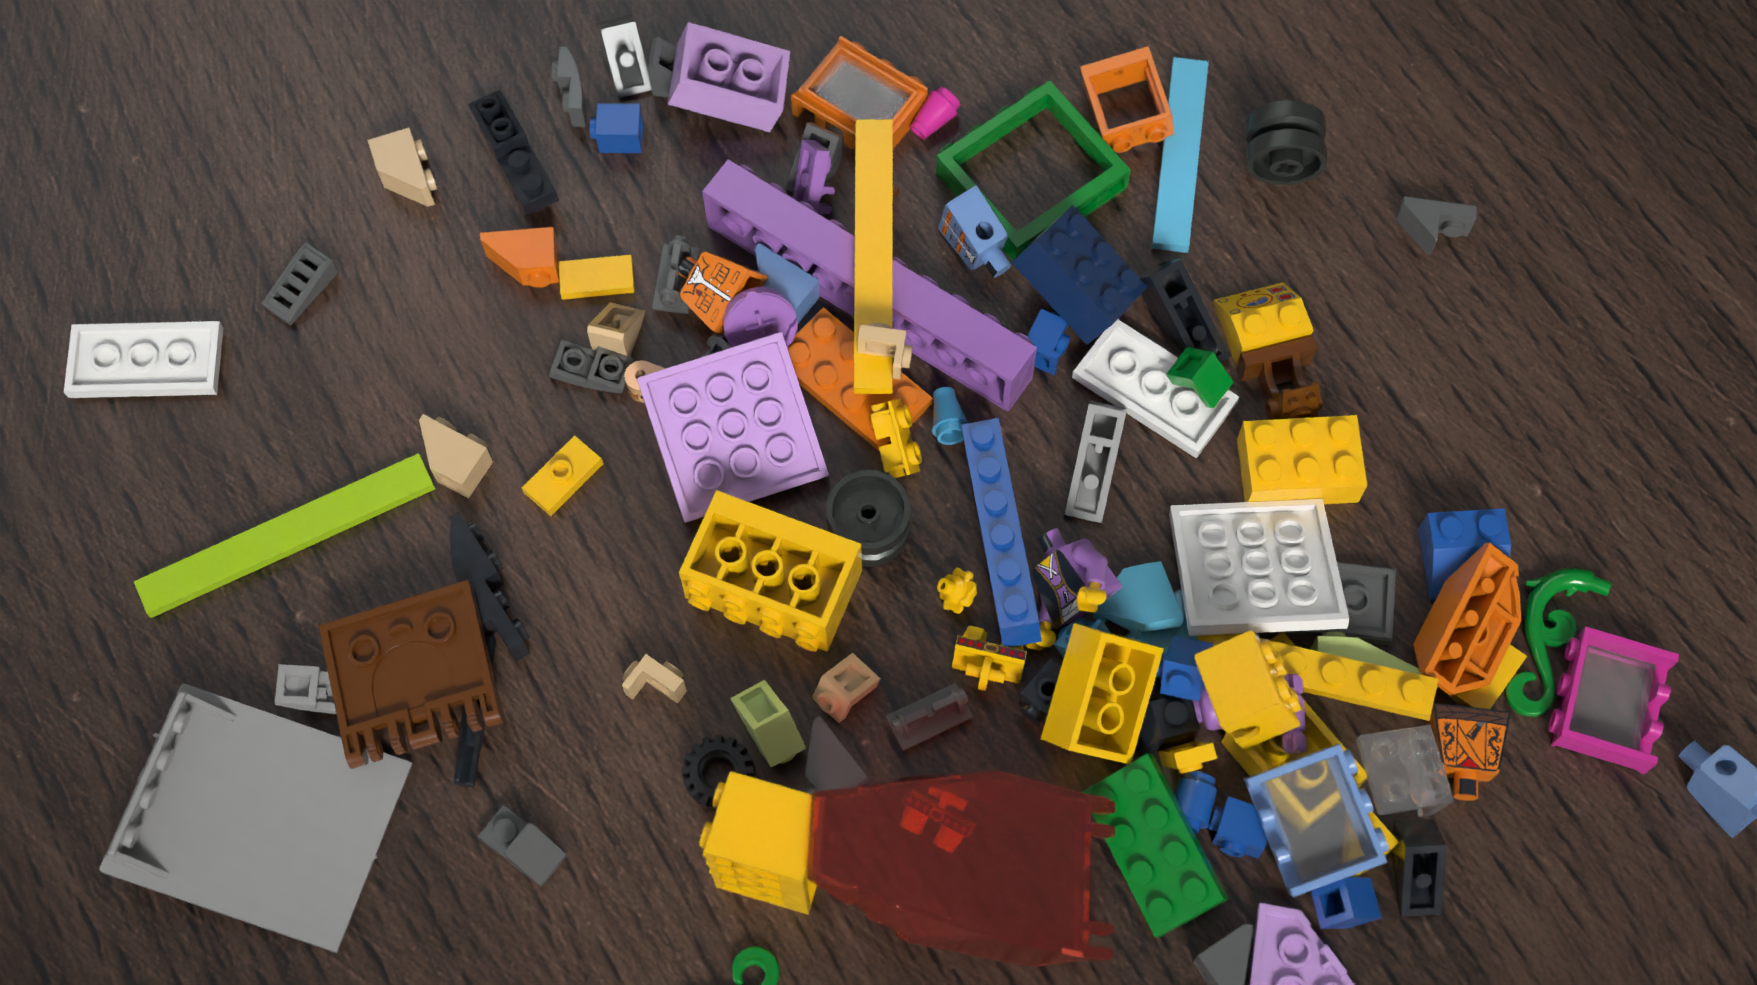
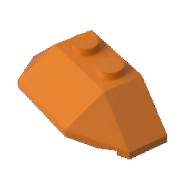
[1413,542,1521,695]

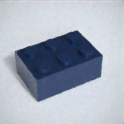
[1011,205,1147,345]

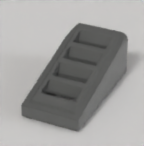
[261,242,338,326]

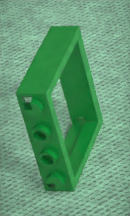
[936,80,1131,261]

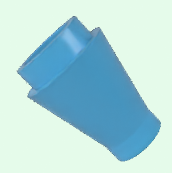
[932,387,968,445]

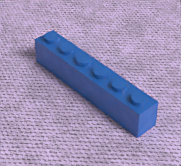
[961,418,1042,647]

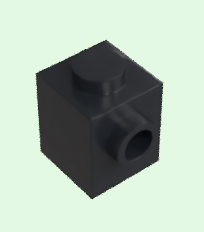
[1019,658,1061,725]

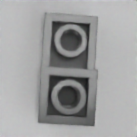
[552,46,587,127]
[549,339,634,394]

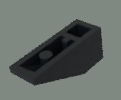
[1138,259,1231,363]

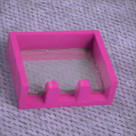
[1548,627,1679,774]

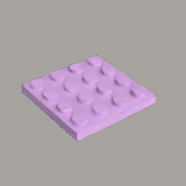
[637,332,829,523]

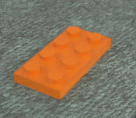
[787,307,933,452]

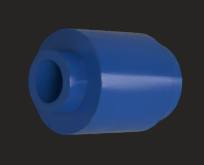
[1175,771,1217,834]

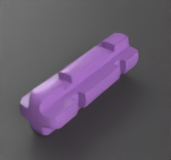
[1282,674,1307,754]

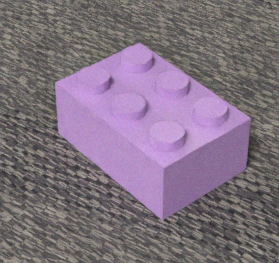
[668,22,790,132]

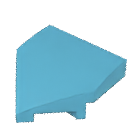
[1093,561,1184,640]

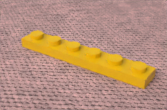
[1197,634,1438,721]

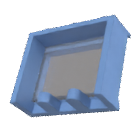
[1244,744,1389,897]

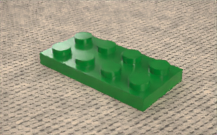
[1081,754,1229,938]

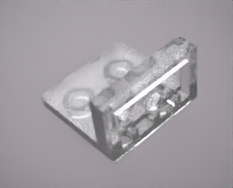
[1356,725,1454,817]

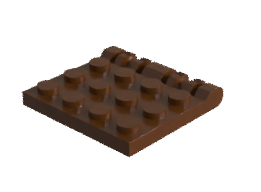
[318,580,505,769]

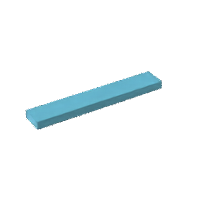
[1152,57,1209,253]

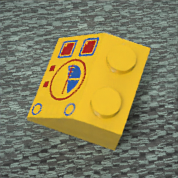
[1213,282,1314,367]

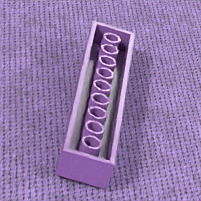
[702,159,1037,412]

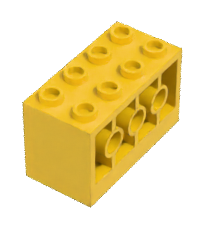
[679,490,862,652]
[700,771,832,915]

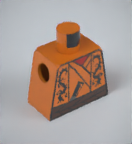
[1425,703,1510,801]

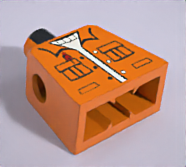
[678,252,768,334]

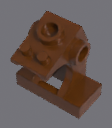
[1236,335,1323,420]

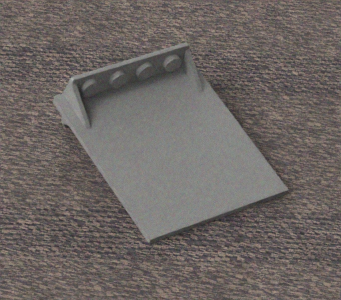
[100,684,413,953]

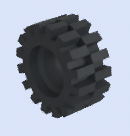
[682,735,756,810]

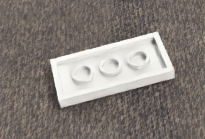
[1072,319,1239,458]
[64,321,223,398]

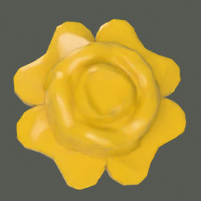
[937,568,977,614]

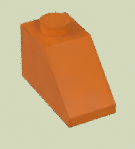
[480,227,560,287]

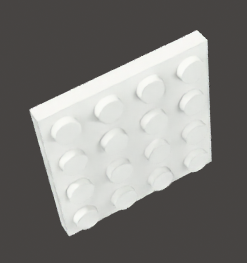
[1169,499,1349,636]

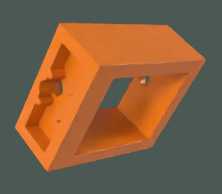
[1080,46,1174,153]

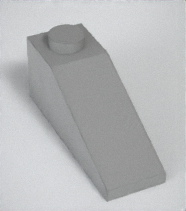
[1065,401,1127,523]

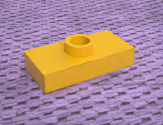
[522,436,603,516]
[1158,741,1217,773]

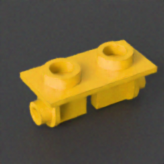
[870,398,922,478]

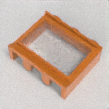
[791,36,928,149]

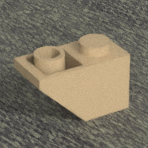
[368,128,437,207]
[419,414,493,499]

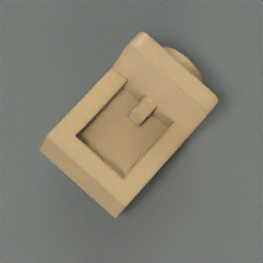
[858,322,913,379]
[622,654,687,704]

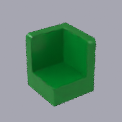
[1166,347,1234,408]

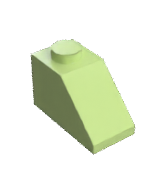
[730,680,806,767]

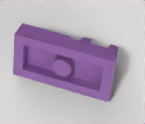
[793,140,835,214]

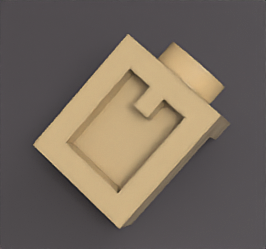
[812,653,881,723]

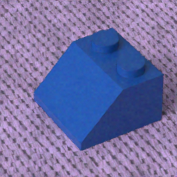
[1418,508,1511,601]

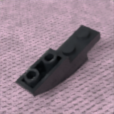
[468,90,559,215]
[450,512,530,661]

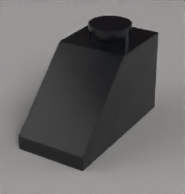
[1133,696,1201,758]
[1392,819,1447,917]

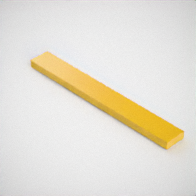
[854,119,893,394]

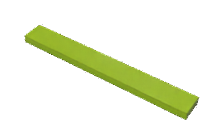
[134,453,435,618]

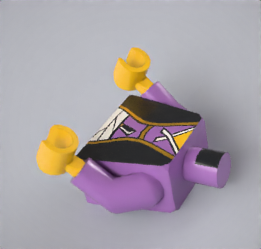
[1026,528,1123,651]

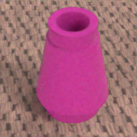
[909,86,960,140]

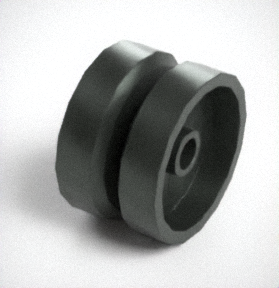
[1245,100,1327,185]
[826,470,910,567]

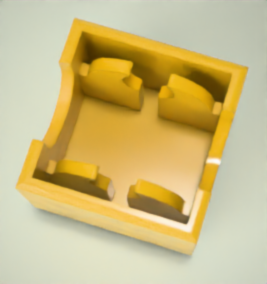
[1194,631,1303,749]

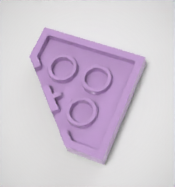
[1248,903,1355,985]

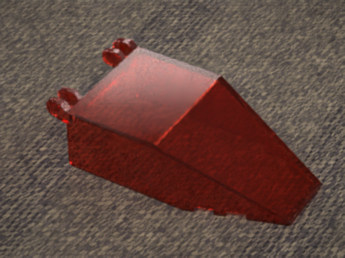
[806,771,1116,967]

